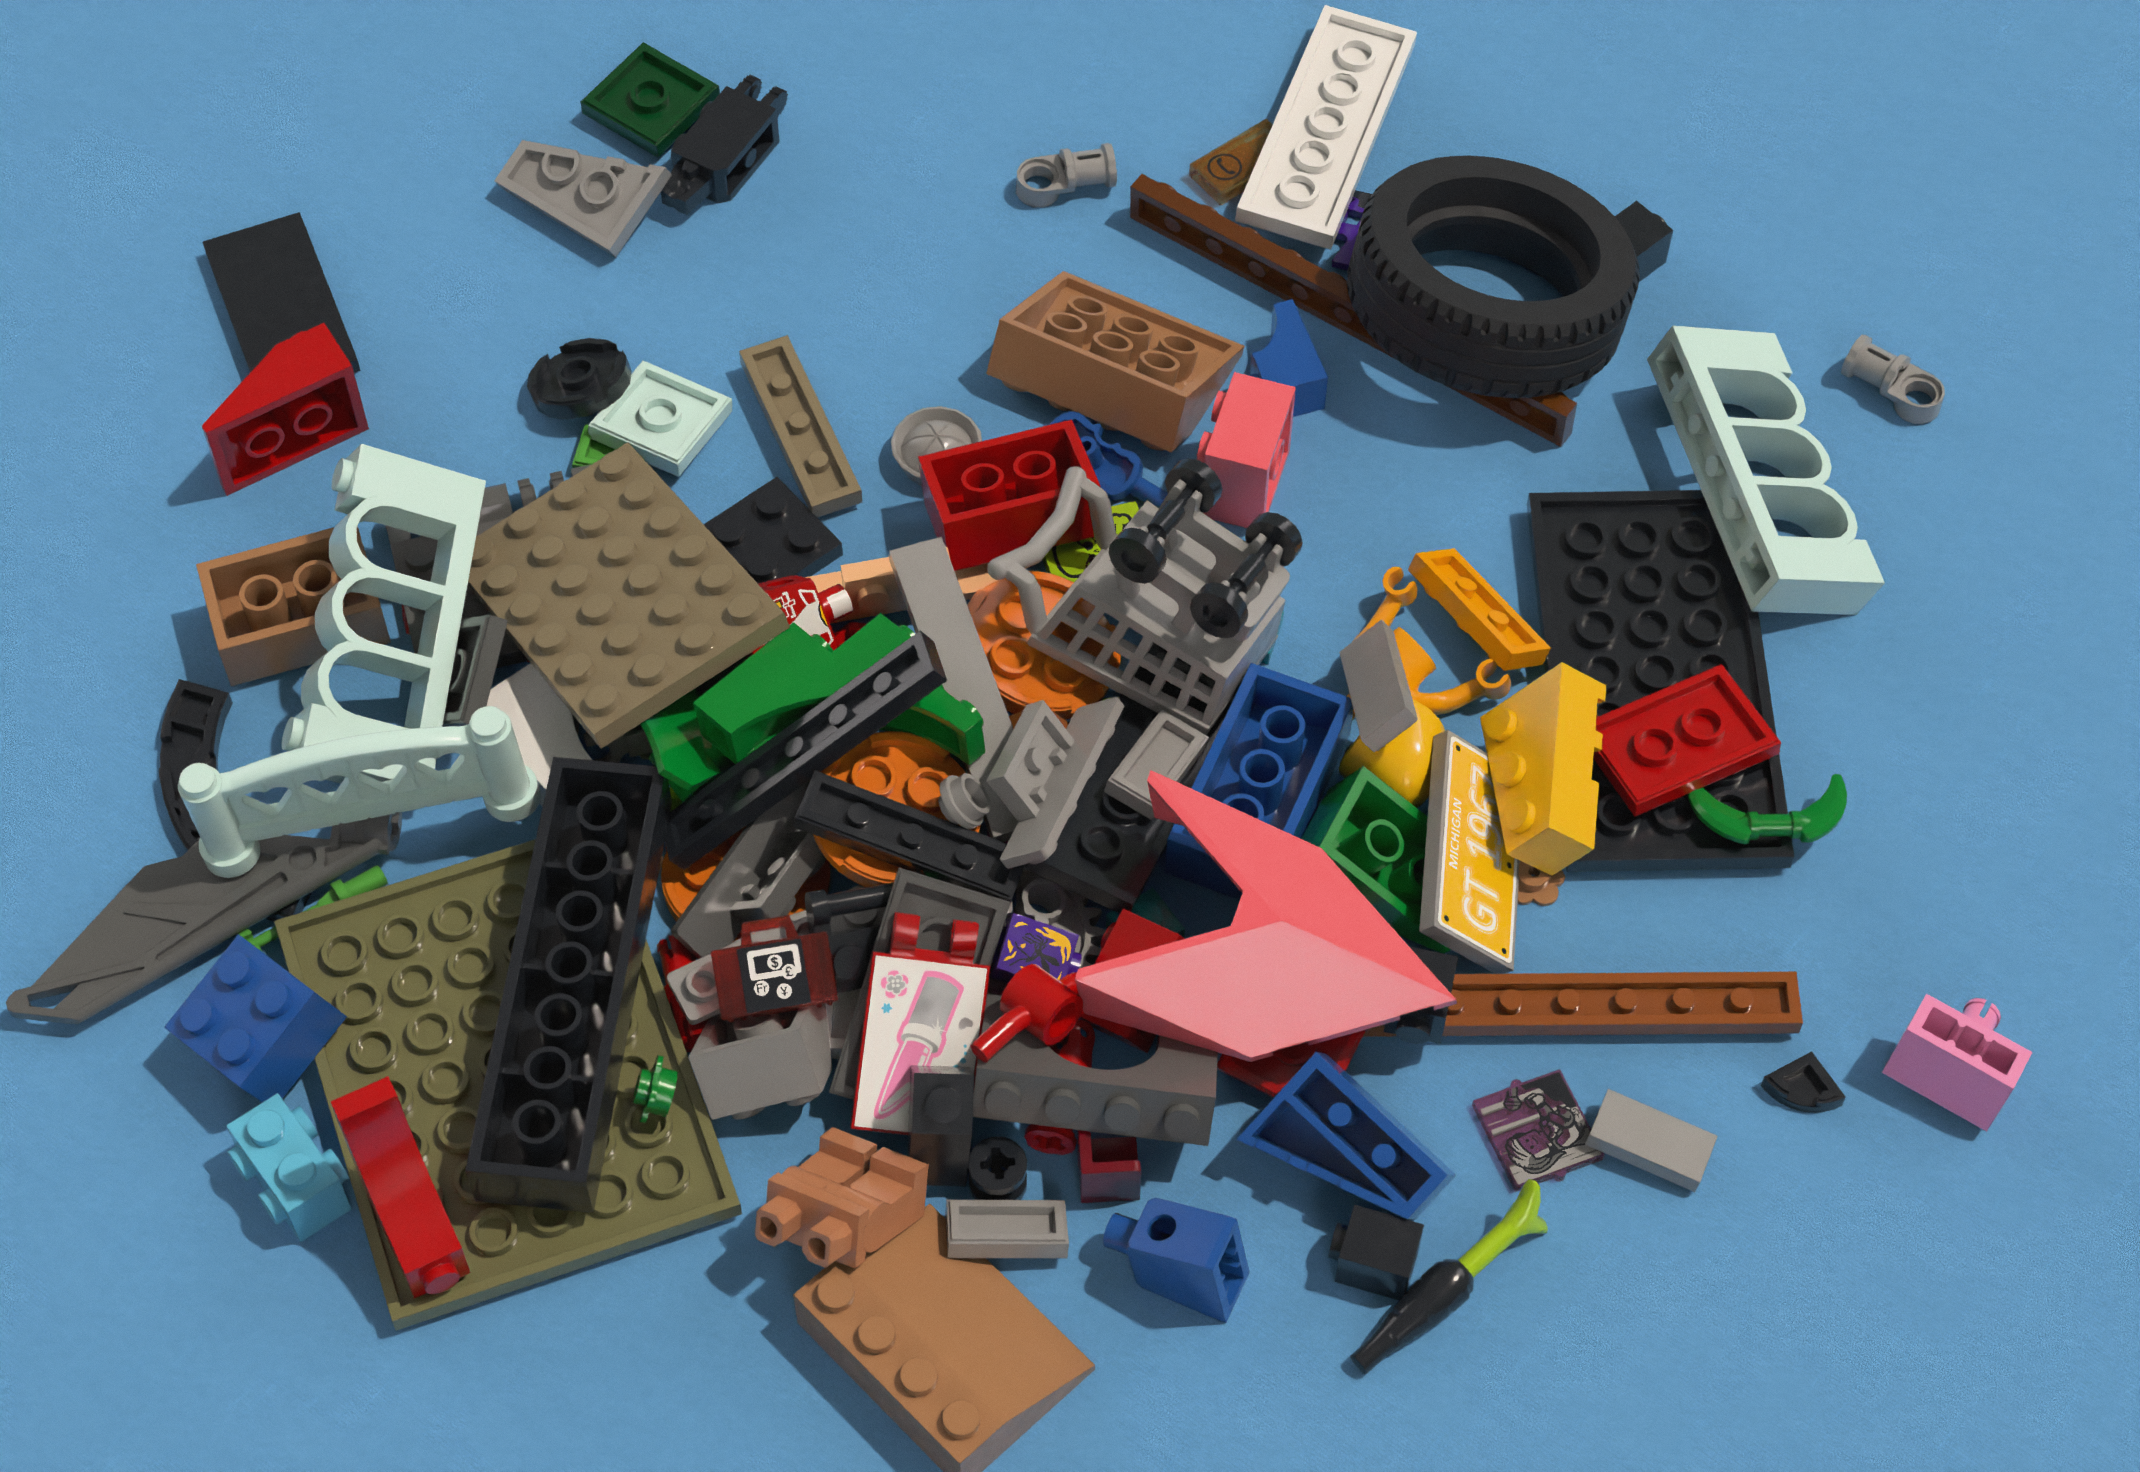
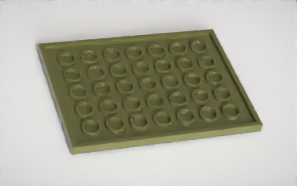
[274,839,742,1331]

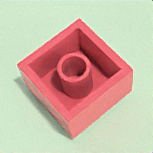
[1197,372,1296,528]

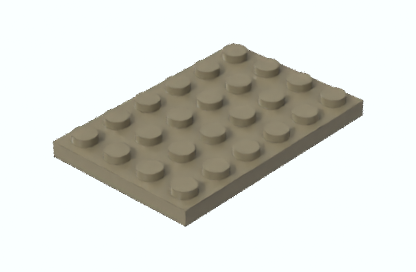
[467,442,790,749]

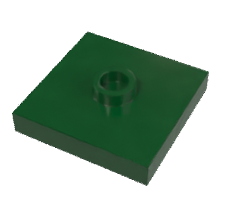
[580,42,720,157]

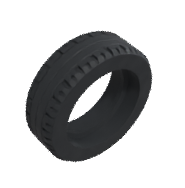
[1347,155,1640,398]

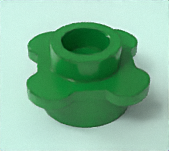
[632,1055,678,1123]

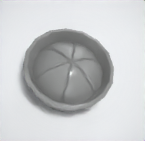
[891,406,982,486]

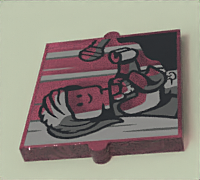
[1472,1069,1604,1192]

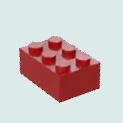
[918,420,1101,571]

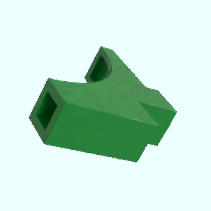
[693,613,986,766]

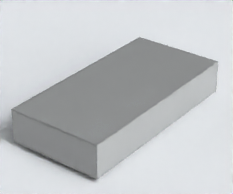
[1104,709,1209,820]
[1585,1089,1718,1192]
[945,1200,1069,1258]

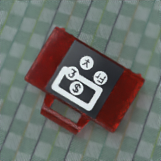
[711,915,840,1023]

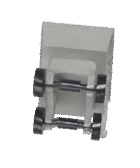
[987,458,1303,735]

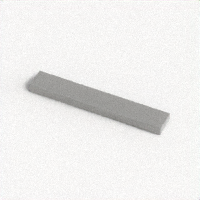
[889,537,1018,842]

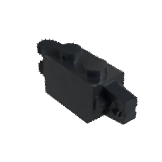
[661,74,788,215]

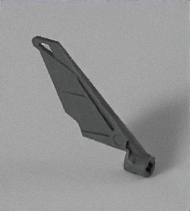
[6,812,402,1024]

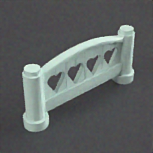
[178,706,541,878]

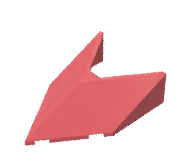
[1075,770,1457,1062]

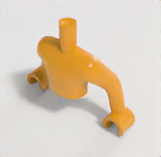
[1347,567,1511,720]

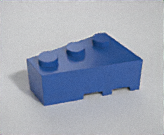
[1236,1052,1456,1219]

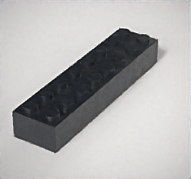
[465,757,672,1213]

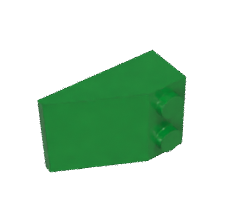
[1301,766,1450,954]

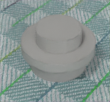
[938,773,991,829]

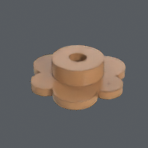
[1518,861,1565,906]

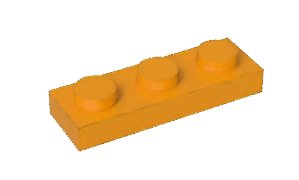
[1408,548,1551,671]

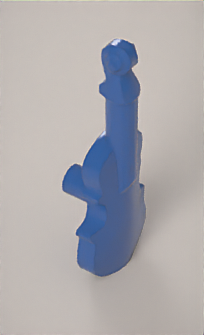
[1050,411,1168,508]

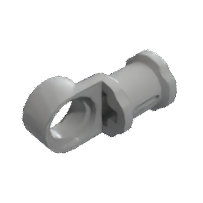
[1016,143,1117,208]
[1841,334,1945,424]

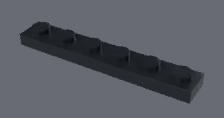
[665,630,947,870]

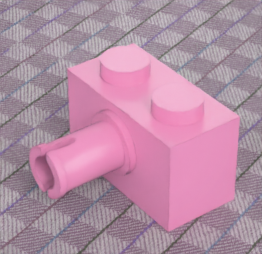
[1881,994,2032,1132]

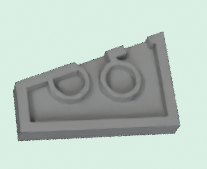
[494,140,672,257]

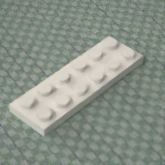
[1235,5,1417,250]

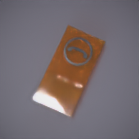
[1189,119,1273,205]

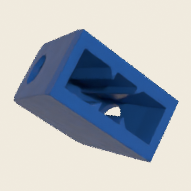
[1103,1197,1250,1323]

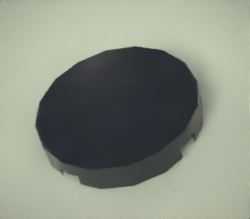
[527,338,632,420]

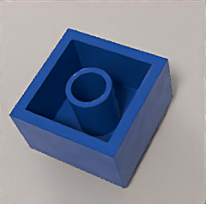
[164,934,347,1102]

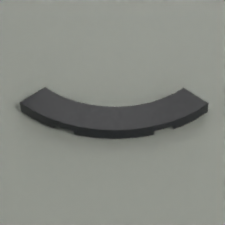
[159,679,312,922]

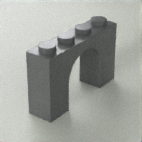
[973,988,1218,1146]

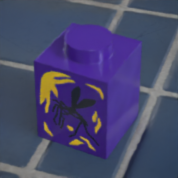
[989,913,1082,984]

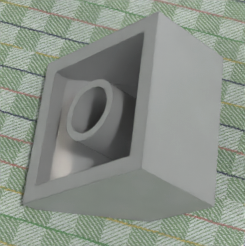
[688,984,832,1120]

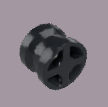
[968,1137,1027,1200]

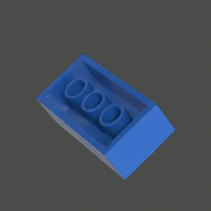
[1165,663,1353,900]

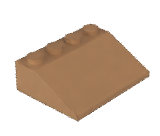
[986,271,1245,452]
[793,1204,1095,1472]

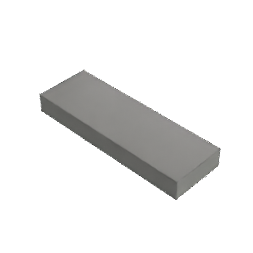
[1339,619,1418,752]

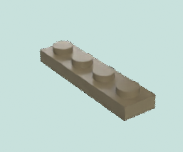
[739,335,862,517]

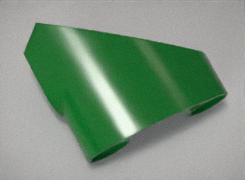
[640,689,736,802]

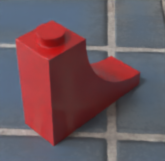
[330,1076,471,1299]

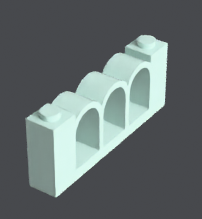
[1647,326,1885,615]
[282,444,486,783]

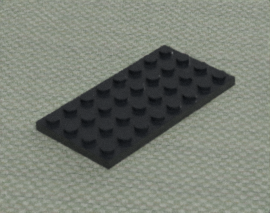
[1527,490,1794,872]

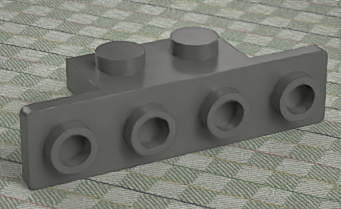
[671,779,826,959]

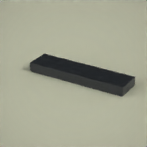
[793,770,1025,906]

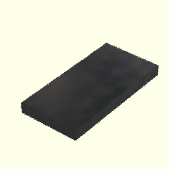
[202,212,361,373]

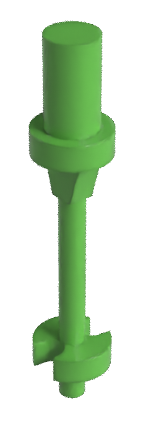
[238,865,388,951]

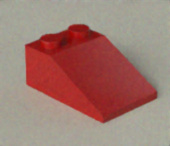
[202,323,369,496]

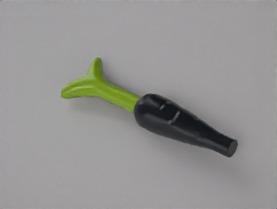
[1350,1179,1548,1374]

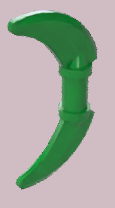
[1687,774,1847,844]

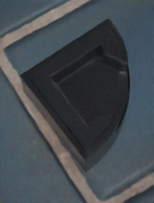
[1761,1051,1846,1113]

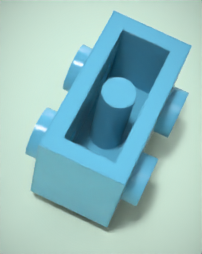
[226,1093,351,1242]

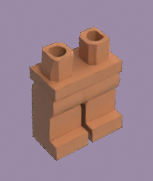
[755,1127,929,1269]

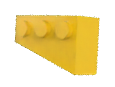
[1480,662,1606,876]

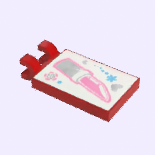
[850,912,990,1135]

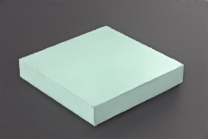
[588,360,732,477]

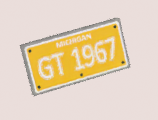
[1419,730,1520,974]

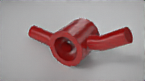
[970,964,1083,1063]

